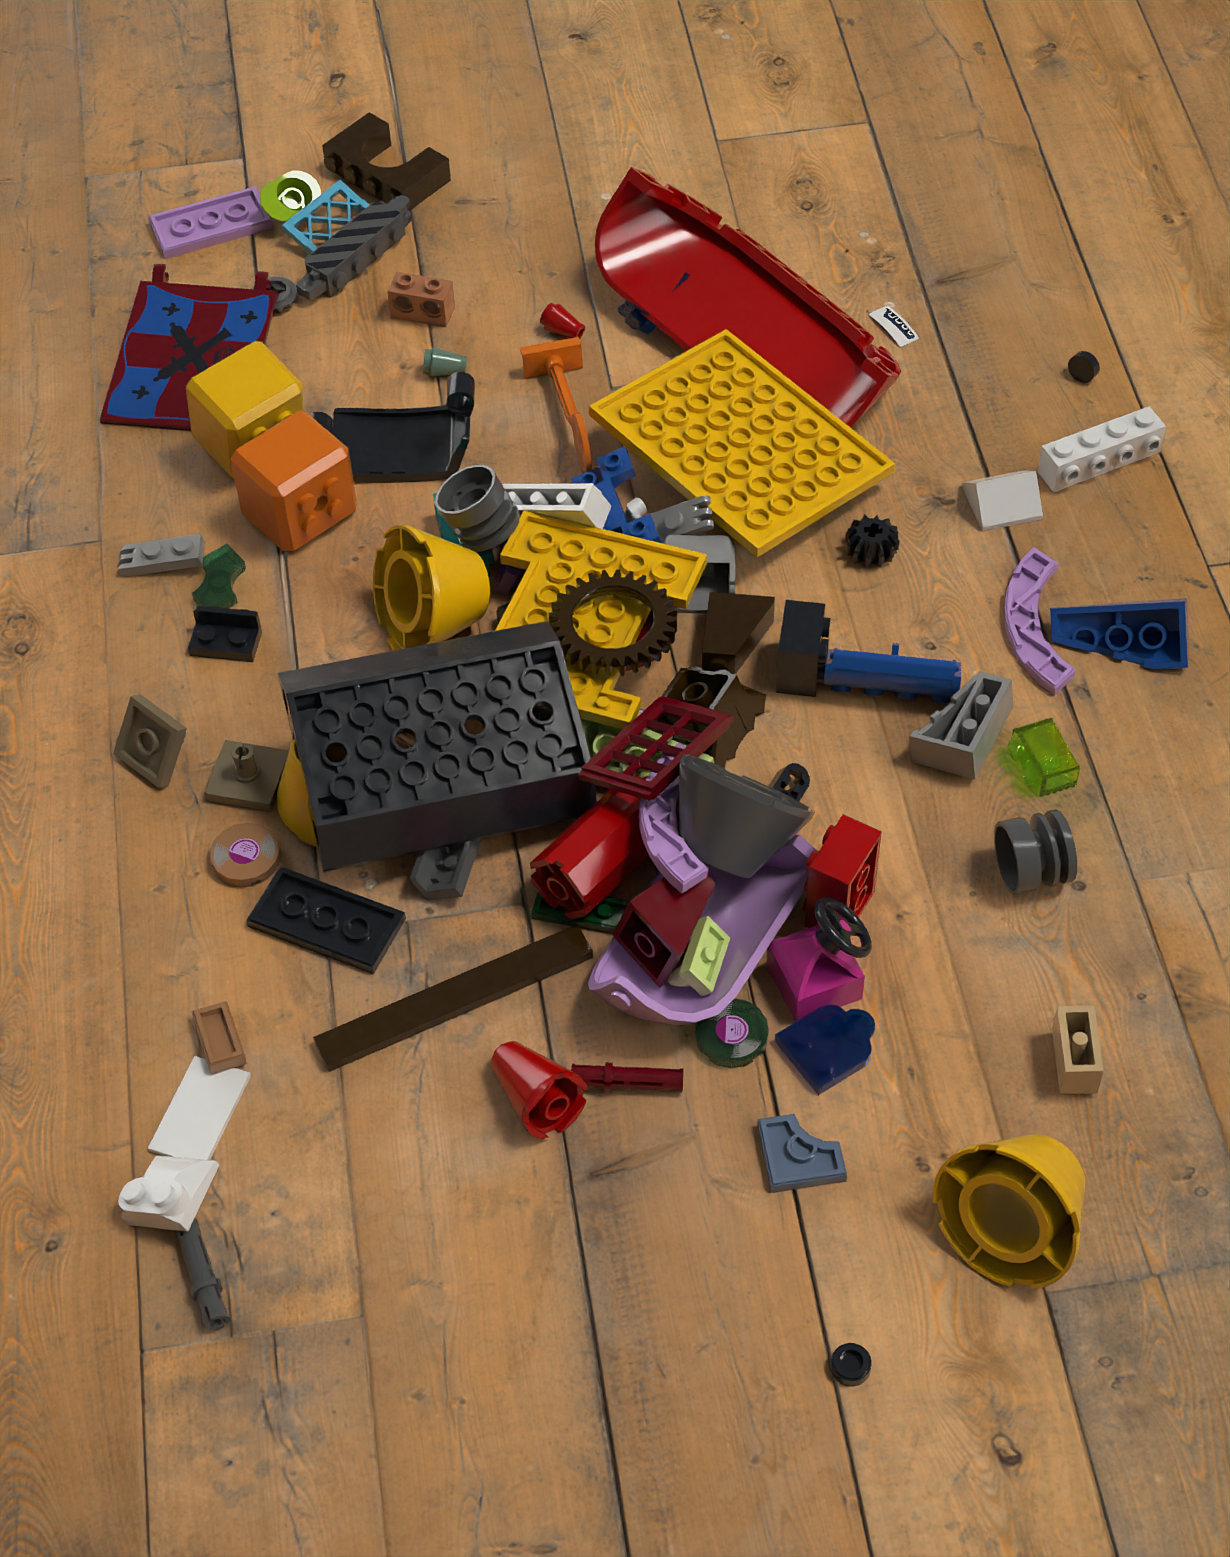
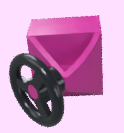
[766,897,872,1023]

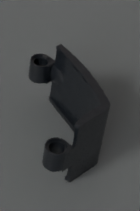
[309,372,475,483]

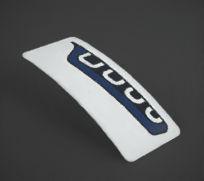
[869,306,919,347]

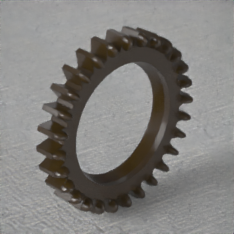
[549,570,677,677]

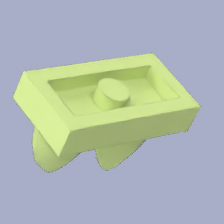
[667,916,730,996]

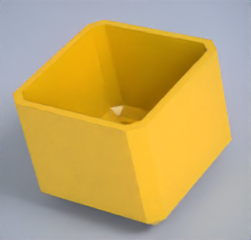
[186,341,304,478]

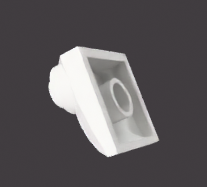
[119,1156,219,1232]

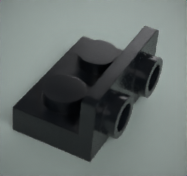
[188,606,262,662]

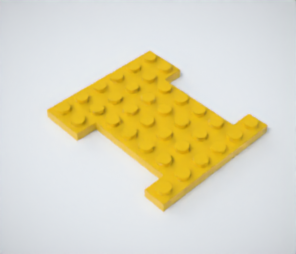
[495,510,707,729]

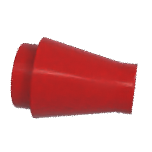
[540,303,586,339]

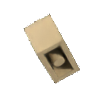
[1052,1006,1104,1094]

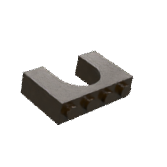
[322,112,451,211]

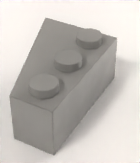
[909,672,1013,779]

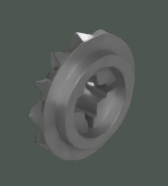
[252,277,297,313]

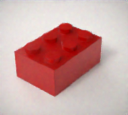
[802,814,882,928]

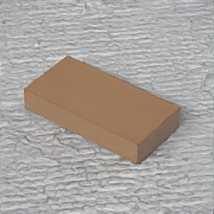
[191,1001,247,1074]

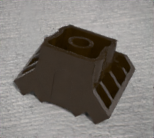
[653,666,766,770]

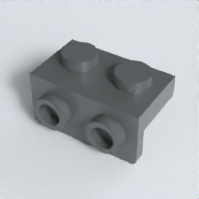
[410,839,481,900]

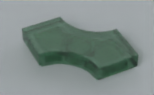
[192,543,246,608]

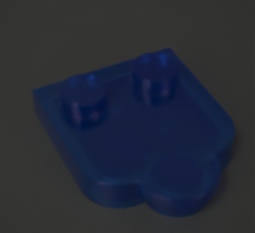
[775,1005,875,1095]

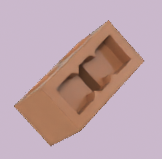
[387,272,455,327]

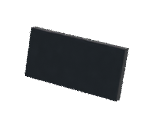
[246,866,406,974]

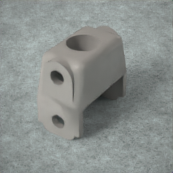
[662,535,735,613]

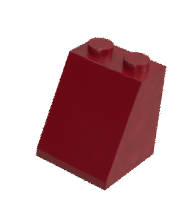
[612,872,716,988]

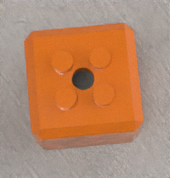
[230,411,357,552]

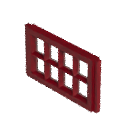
[578,696,733,801]

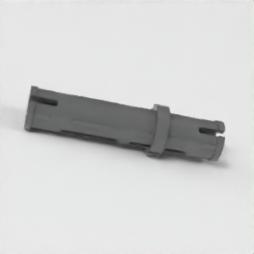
[174,1218,230,1330]

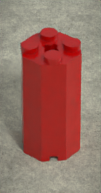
[530,775,679,919]

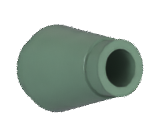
[423,347,467,377]

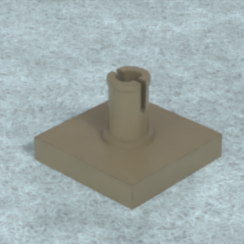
[113,694,187,788]
[204,740,289,812]

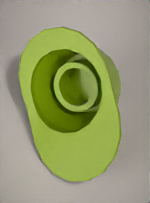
[259,171,321,222]

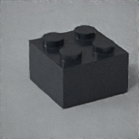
[776,600,831,697]

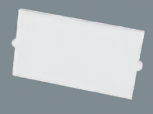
[148,1056,251,1160]

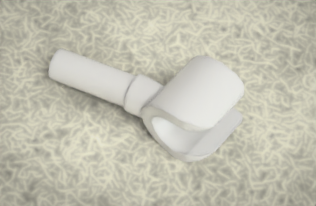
[625,498,647,522]

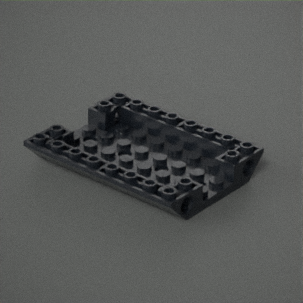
[278,621,597,872]

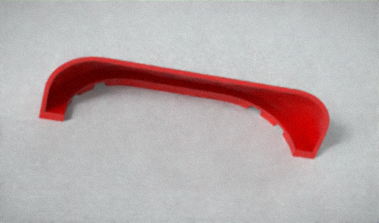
[595,167,901,428]

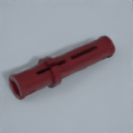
[571,1062,684,1093]

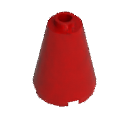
[491,1041,588,1139]

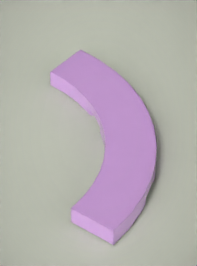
[1004,547,1076,696]
[638,742,709,894]

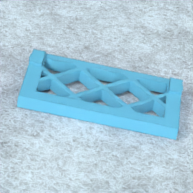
[281,180,369,255]

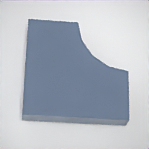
[757,1114,847,1193]

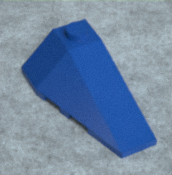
[1050,598,1189,669]

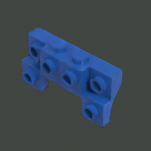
[571,447,662,543]

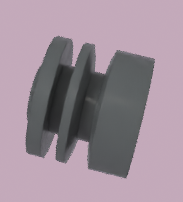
[435,465,520,552]
[994,809,1077,895]

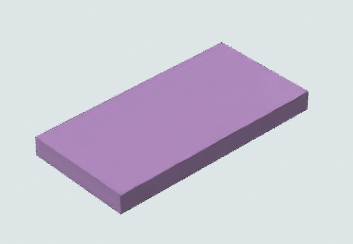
[148,186,274,259]

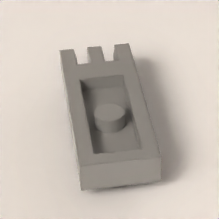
[635,495,714,542]
[118,534,205,577]

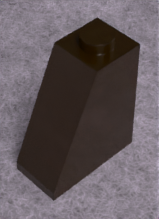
[702,592,775,674]

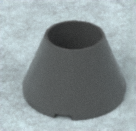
[678,754,815,879]

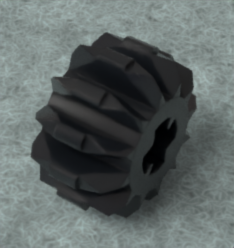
[845,514,900,568]

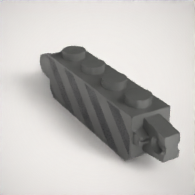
[296,195,412,301]

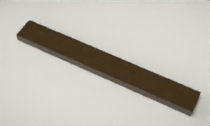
[313,924,593,1072]

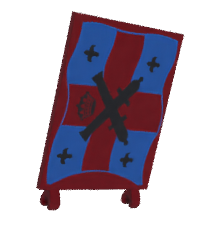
[100,264,278,431]

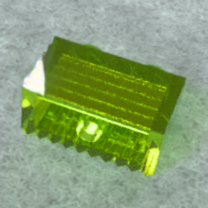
[1008,717,1080,797]

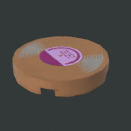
[210,823,281,887]

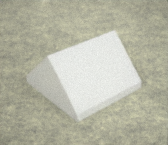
[962,470,1043,532]

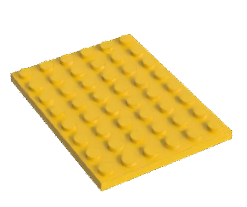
[588,329,896,558]

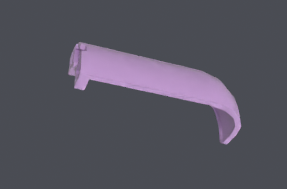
[588,834,818,1025]

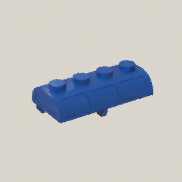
[824,643,961,703]

